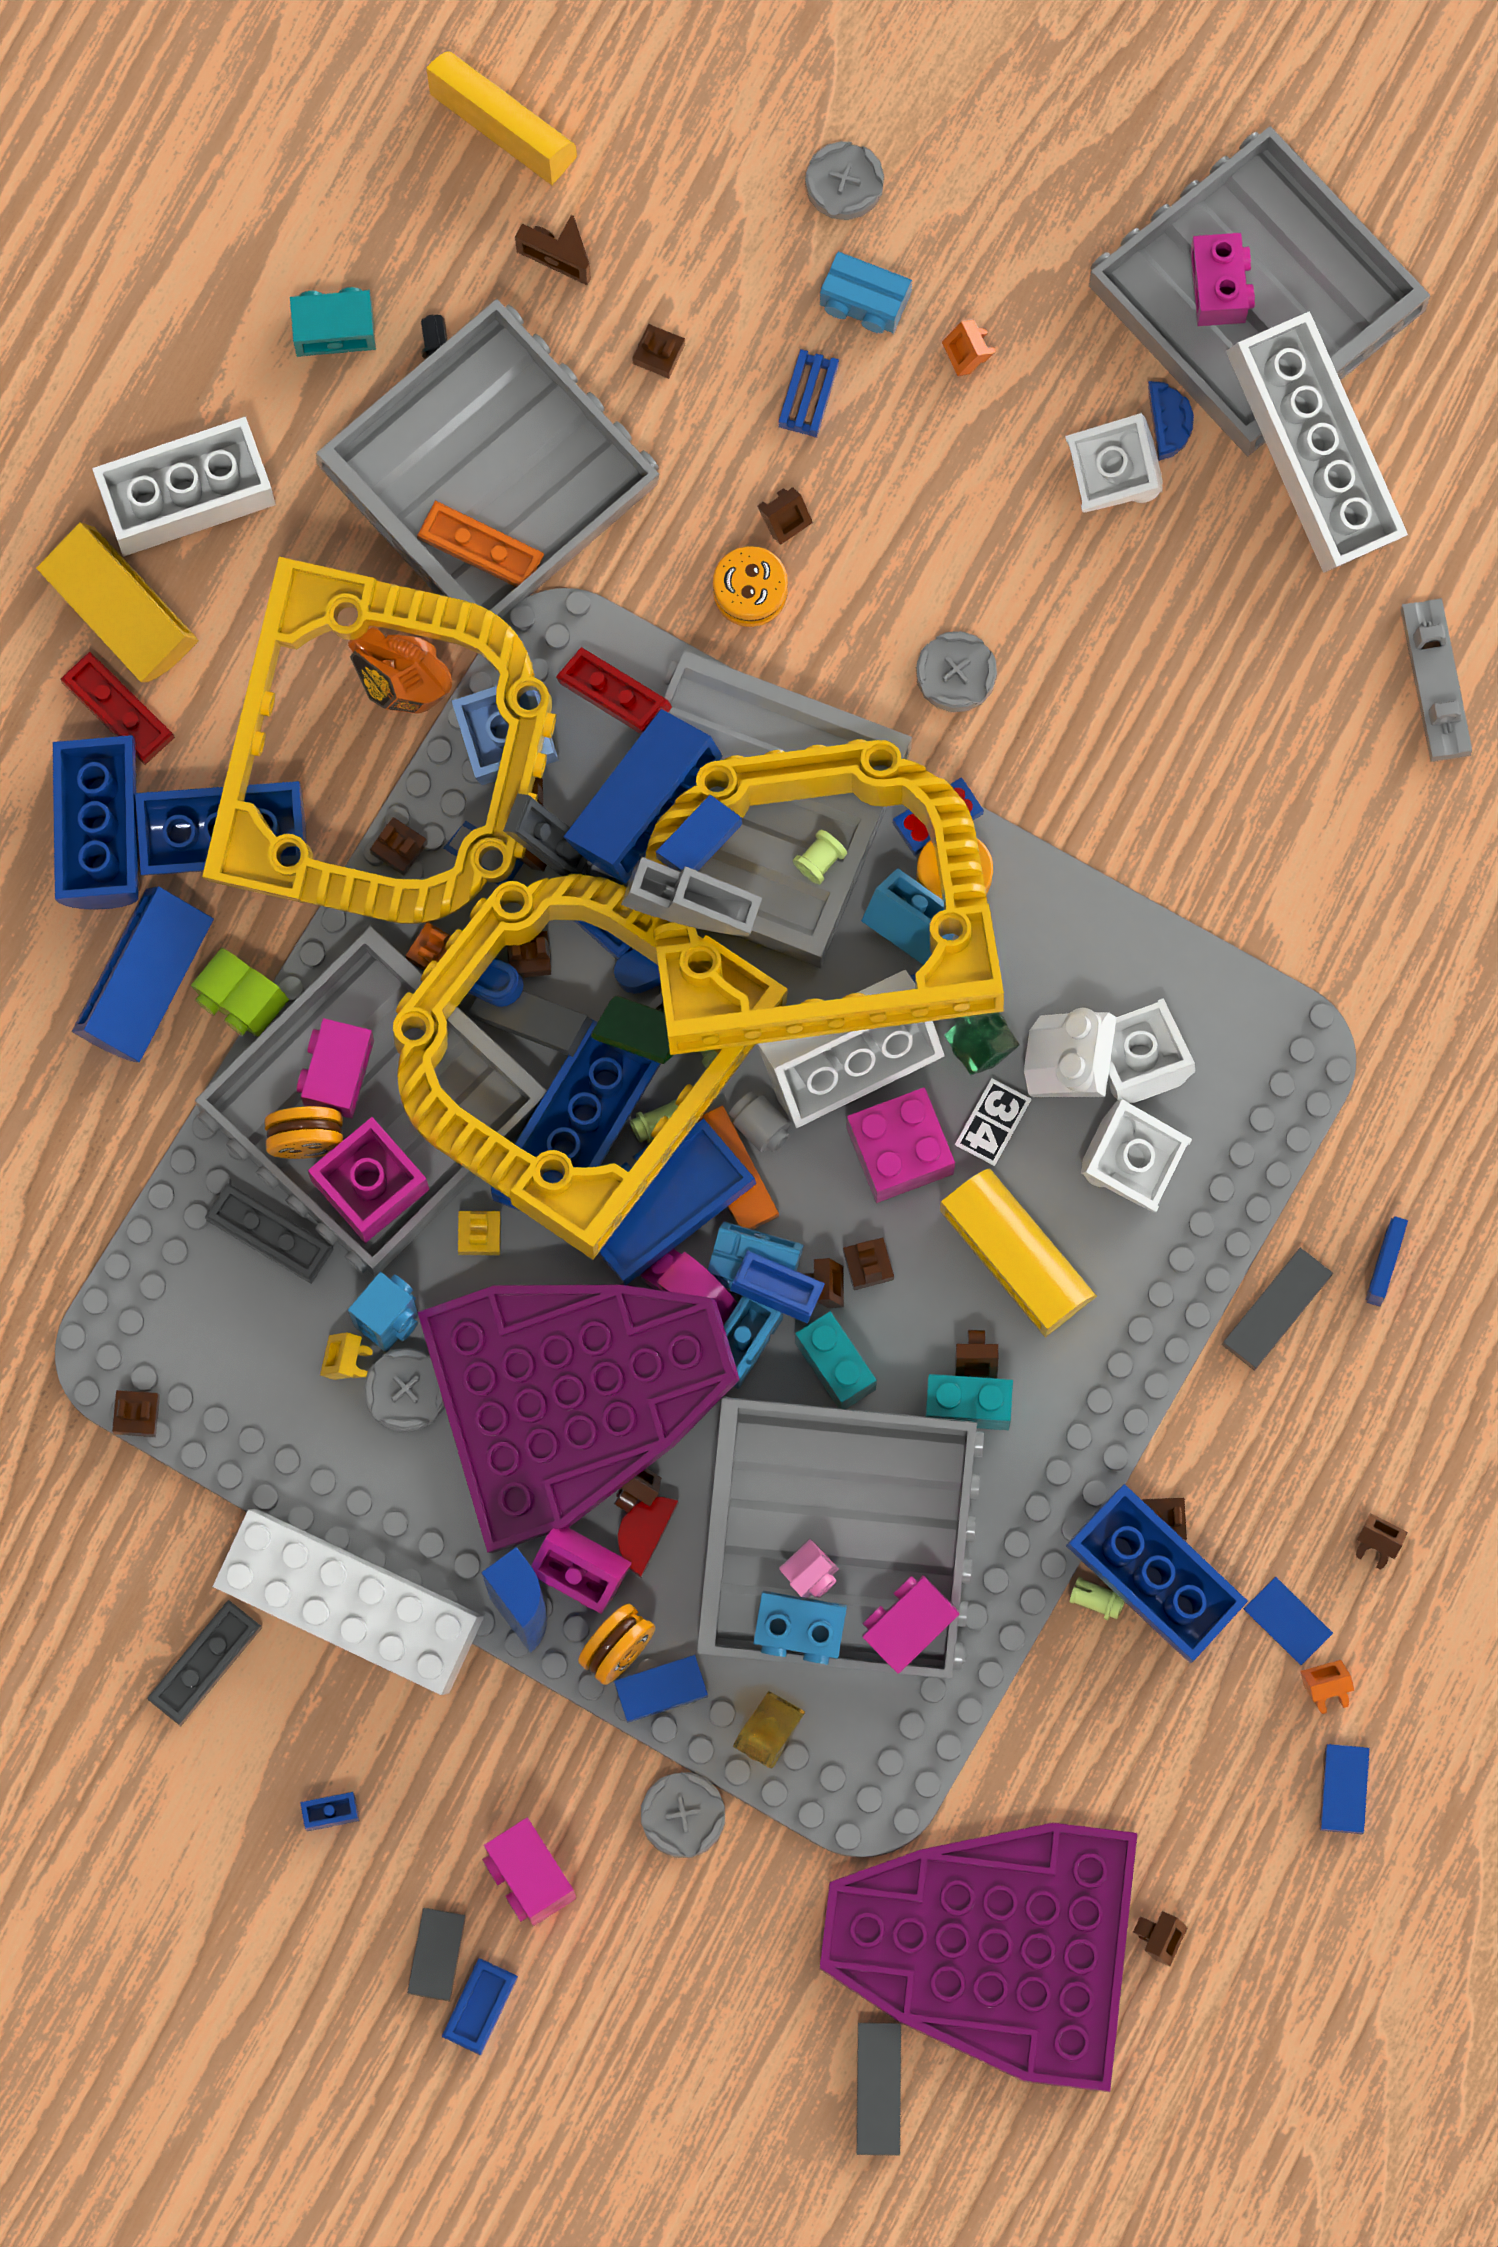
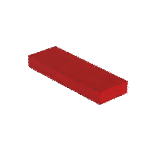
[556,647,672,734]
[60,652,174,765]

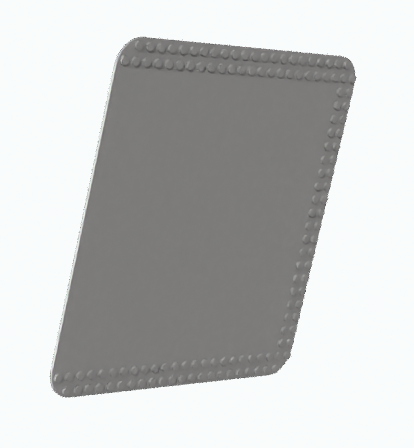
[55,588,1356,1858]

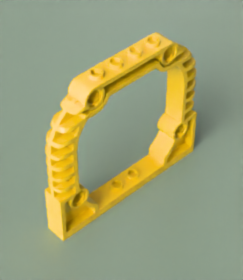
[202,557,557,924]
[645,739,1004,1055]
[393,873,788,1260]

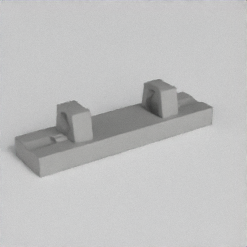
[1400,598,1472,762]

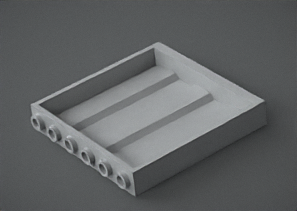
[1089,126,1430,457]
[316,299,659,618]
[587,650,912,968]
[195,926,547,1277]
[697,1397,984,1679]

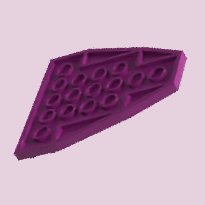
[417,1285,740,1553]
[820,1823,1138,2092]

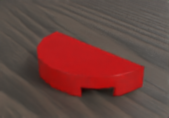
[618,1497,679,1578]

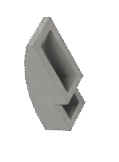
[621,857,762,937]

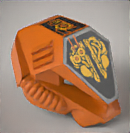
[348,627,452,714]

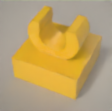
[458,1211,501,1255]
[320,1332,373,1380]

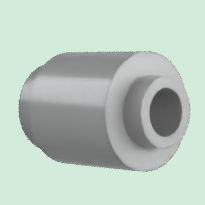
[729,1091,790,1152]

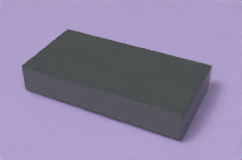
[407,1908,466,2002]

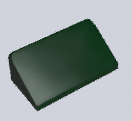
[591,996,674,1064]

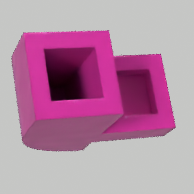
[641,1249,738,1324]

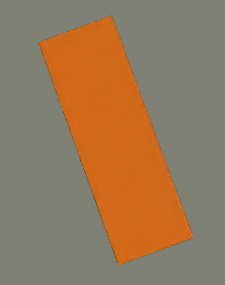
[417,500,544,587]
[697,1105,779,1230]

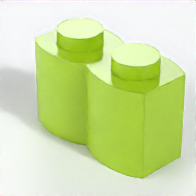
[191,948,289,1037]

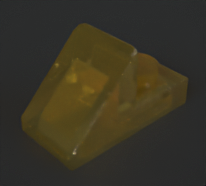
[733,1691,805,1768]

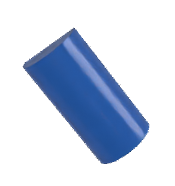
[52,735,139,910]
[135,781,307,876]
[515,1019,661,1183]
[1066,1484,1248,1664]

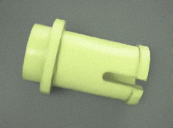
[630,1099,678,1143]
[1069,1577,1125,1620]

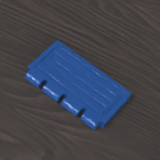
[598,1118,756,1285]

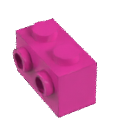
[1190,233,1255,326]
[297,1018,375,1119]
[531,1527,632,1614]
[862,1575,960,1674]

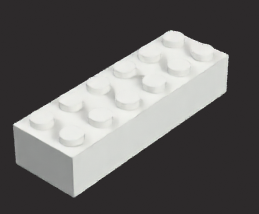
[1226,311,1408,573]
[213,1509,484,1695]

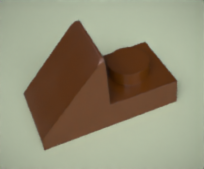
[515,215,591,285]

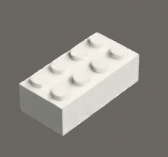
[92,417,276,557]
[757,970,945,1128]

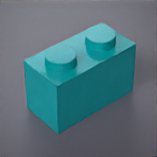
[290,287,376,357]
[795,1311,877,1409]
[925,1374,1013,1431]

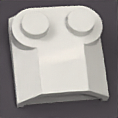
[1065,413,1163,513]
[1108,998,1195,1103]
[1024,1008,1116,1097]
[1081,1099,1192,1213]

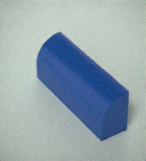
[563,709,723,884]
[72,886,214,1062]
[481,1547,548,1653]

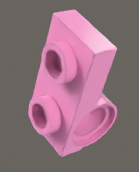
[779,1539,839,1598]

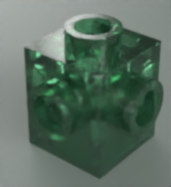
[944,1012,1020,1075]

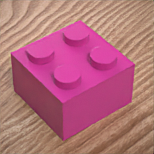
[846,1087,955,1203]
[307,1117,429,1243]
[482,1817,577,1927]

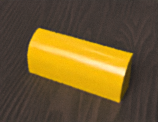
[426,51,577,185]
[36,522,199,683]
[940,1168,1097,1338]

